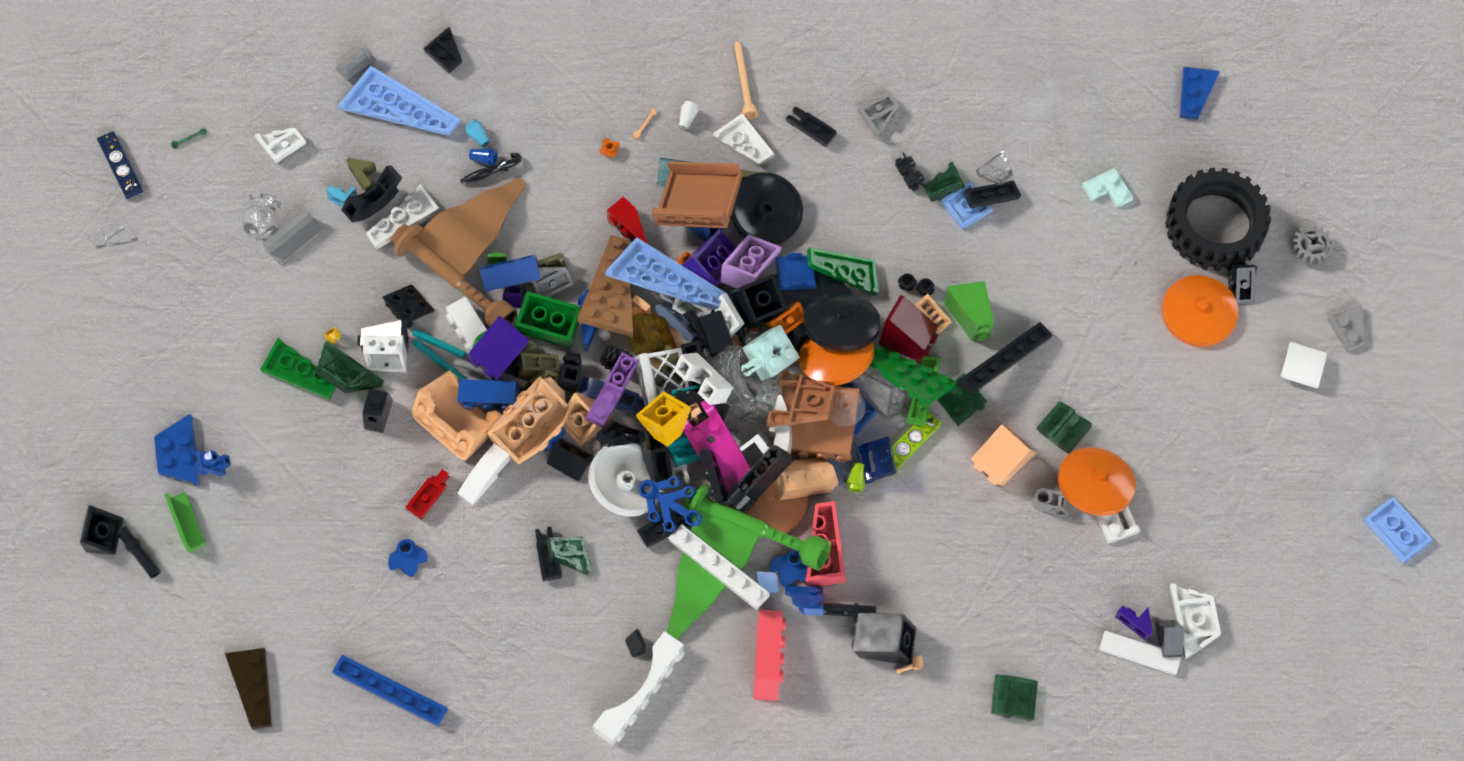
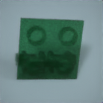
[937,373,987,427]

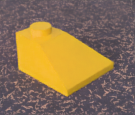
[636,391,691,447]

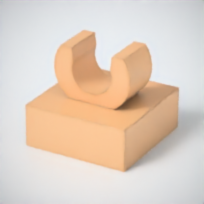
[632,295,651,321]

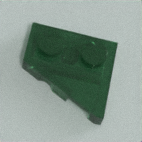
[924,162,965,202]

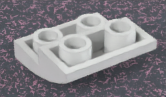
[1280,342,1327,389]

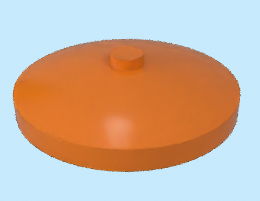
[1162,275,1238,347]
[798,337,875,386]
[1058,447,1136,516]

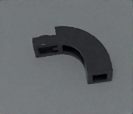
[341,165,402,223]

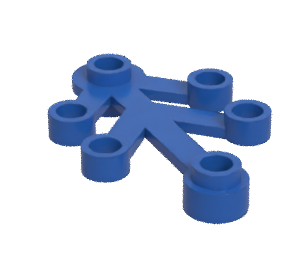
[639,476,702,532]

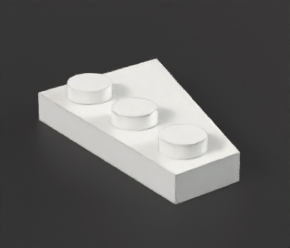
[712,114,774,167]

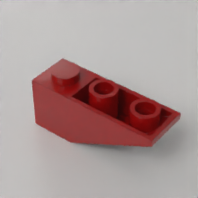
[607,196,647,243]

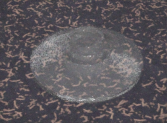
[829,389,865,427]

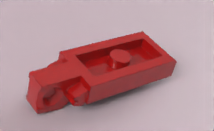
[405,469,450,520]

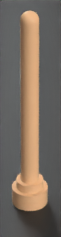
[734,41,758,119]

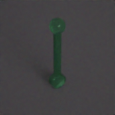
[171,128,207,149]

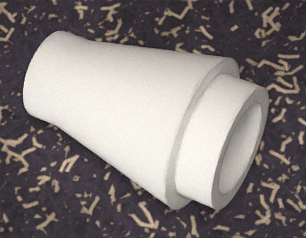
[678,101,699,130]

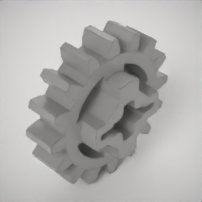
[1292,225,1334,265]

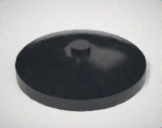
[731,172,803,245]
[803,292,880,352]

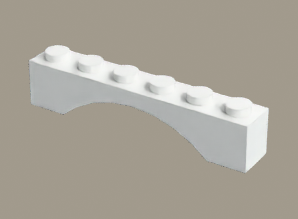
[593,631,685,745]

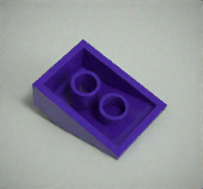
[682,229,736,287]

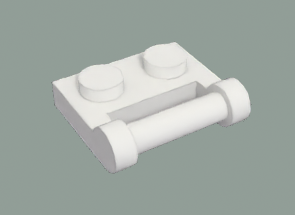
[1095,506,1141,544]

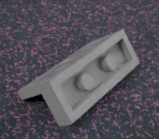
[263,208,322,265]

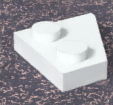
[715,293,745,337]

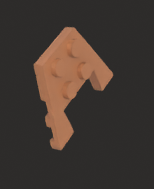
[767,369,835,428]

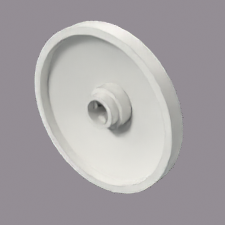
[588,443,664,517]

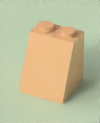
[971,424,1037,486]

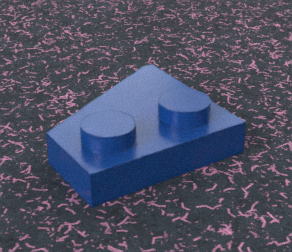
[785,585,824,616]

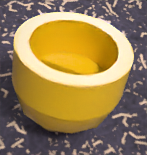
[324,327,341,344]

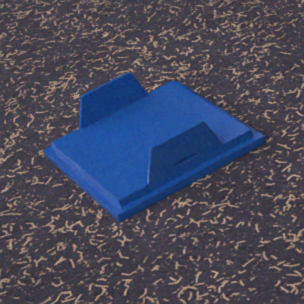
[775,253,817,291]

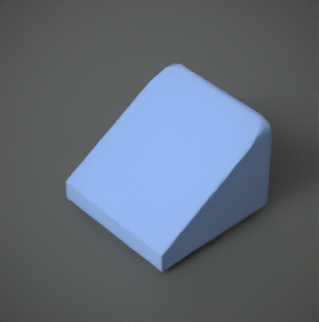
[756,572,779,594]

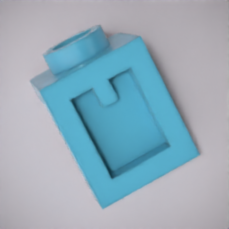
[327,185,357,207]

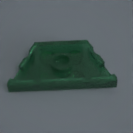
[316,340,384,394]

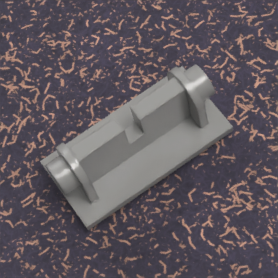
[336,47,376,81]

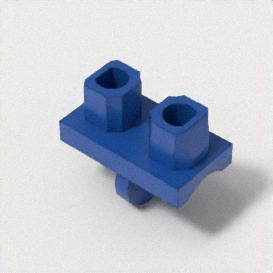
[195,450,231,476]

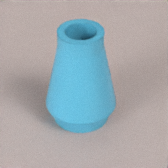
[465,119,490,147]

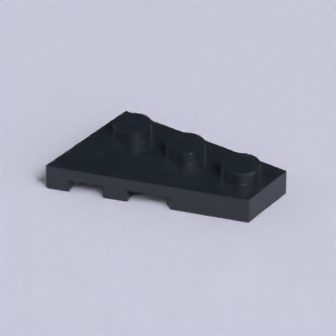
[595,421,641,447]

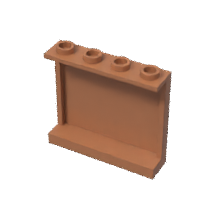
[651,161,743,228]
[774,386,862,462]

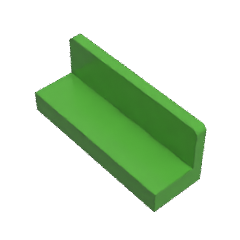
[164,492,206,552]

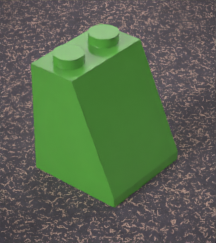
[944,281,994,341]

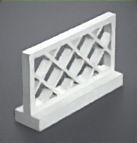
[635,348,694,421]

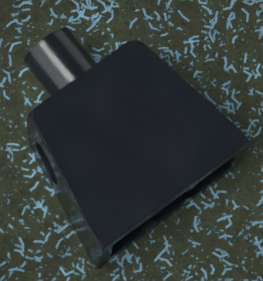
[362,389,393,433]

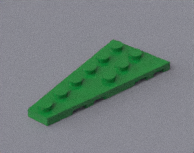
[870,343,956,408]

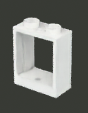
[363,335,407,372]

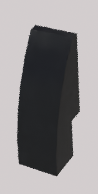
[638,431,674,486]

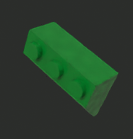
[515,291,582,349]

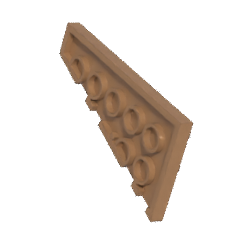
[577,235,633,337]

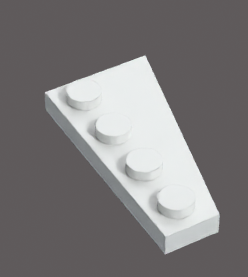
[366,184,441,250]

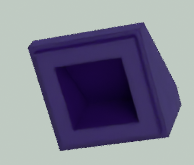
[502,285,525,308]

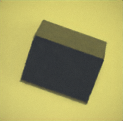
[80,505,123,555]

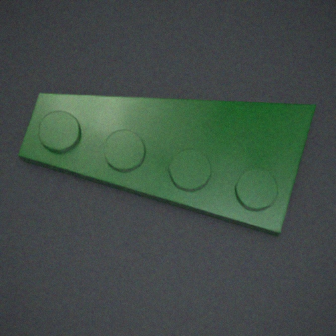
[807,247,879,296]
[260,338,339,401]

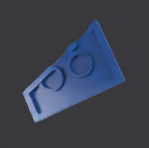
[1179,67,1220,120]

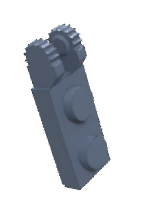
[654,301,700,342]

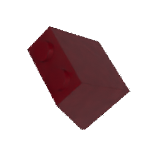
[879,295,939,362]

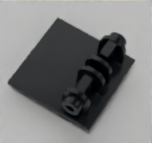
[382,284,434,329]

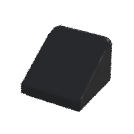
[625,629,646,657]

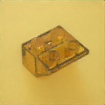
[628,313,677,356]

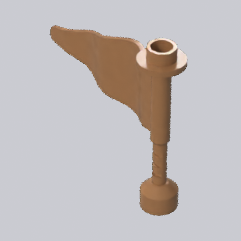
[391,178,526,327]

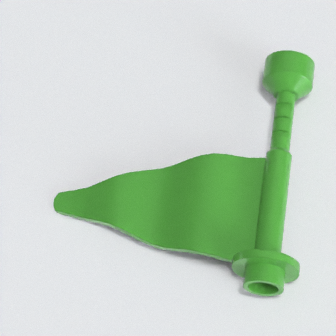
[667,484,831,640]

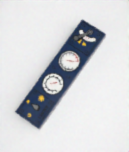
[97,131,144,199]

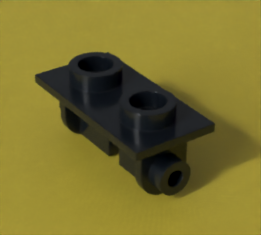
[895,152,926,192]

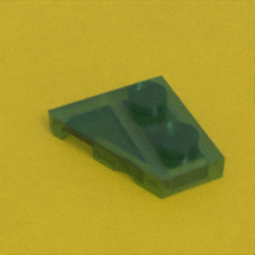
[546,536,592,574]

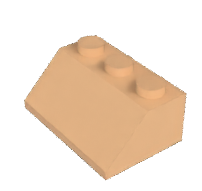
[773,457,839,501]

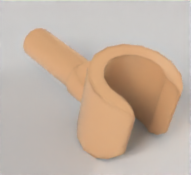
[690,403,702,426]
[896,656,923,674]

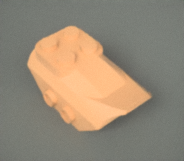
[487,377,571,464]

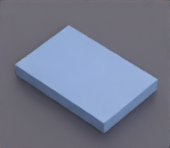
[1363,496,1433,564]

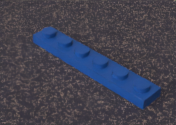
[332,655,448,727]

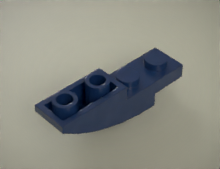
[577,377,645,417]

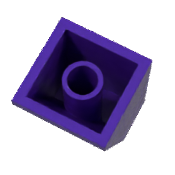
[467,315,529,381]

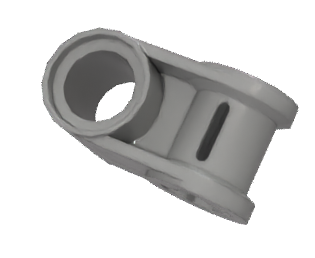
[1032,488,1069,516]

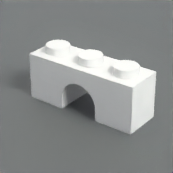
[674,353,733,405]

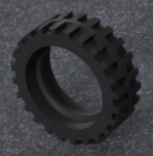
[1165,167,1271,271]

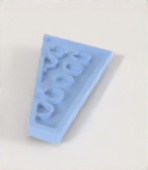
[338,66,460,136]
[605,238,728,310]

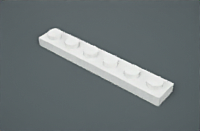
[668,524,770,610]

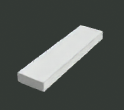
[1099,631,1181,676]

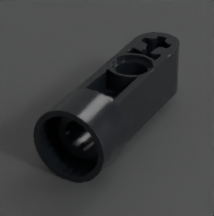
[726,446,792,513]

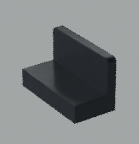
[697,310,734,356]
[546,439,594,481]

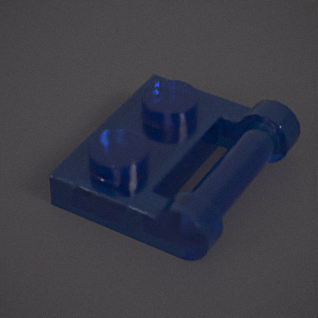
[858,436,897,484]

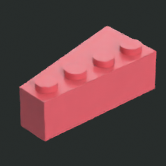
[806,501,847,587]
[753,610,786,701]

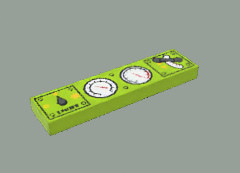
[876,412,942,477]

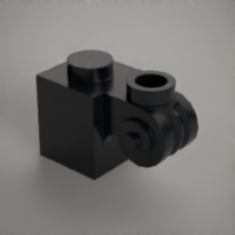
[557,351,582,393]

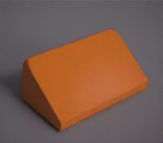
[766,302,805,334]

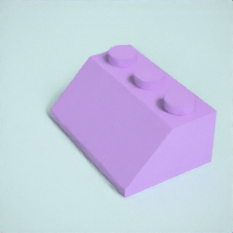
[720,234,782,288]

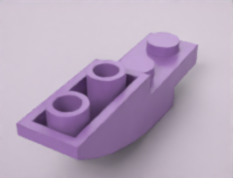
[585,352,639,428]

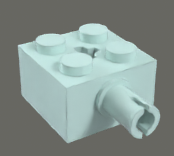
[741,325,800,381]

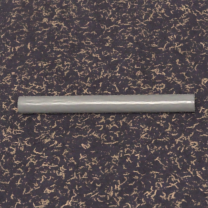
[454,358,528,388]

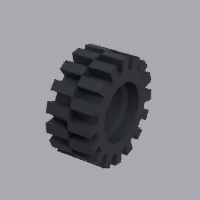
[599,345,634,372]

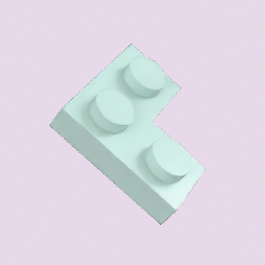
[1082,168,1133,208]

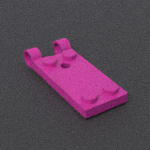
[683,400,751,492]

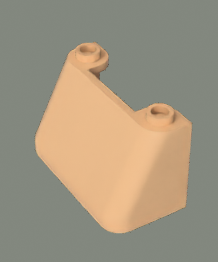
[412,371,502,460]

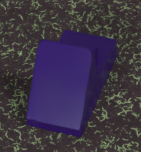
[1115,606,1152,642]

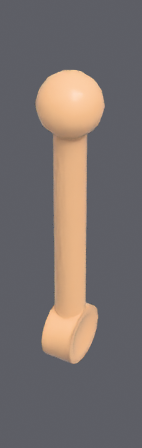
[633,108,658,139]

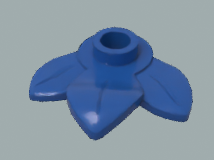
[388,539,427,577]
[769,550,808,587]

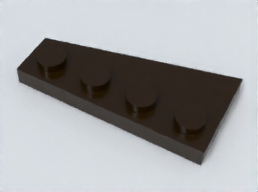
[225,648,272,730]

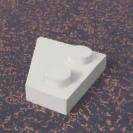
[255,127,306,164]

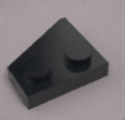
[423,27,462,74]

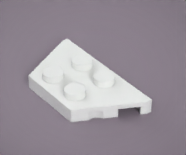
[1169,584,1221,659]

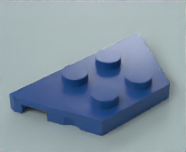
[154,414,200,486]

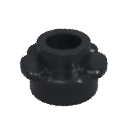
[898,273,917,291]
[916,278,935,296]

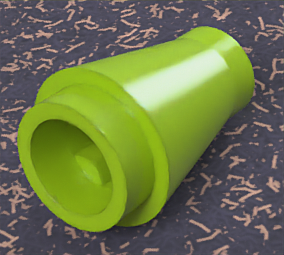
[846,463,865,493]

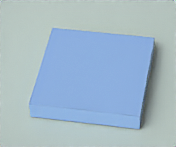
[941,182,993,230]

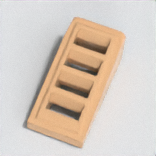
[915,294,953,334]

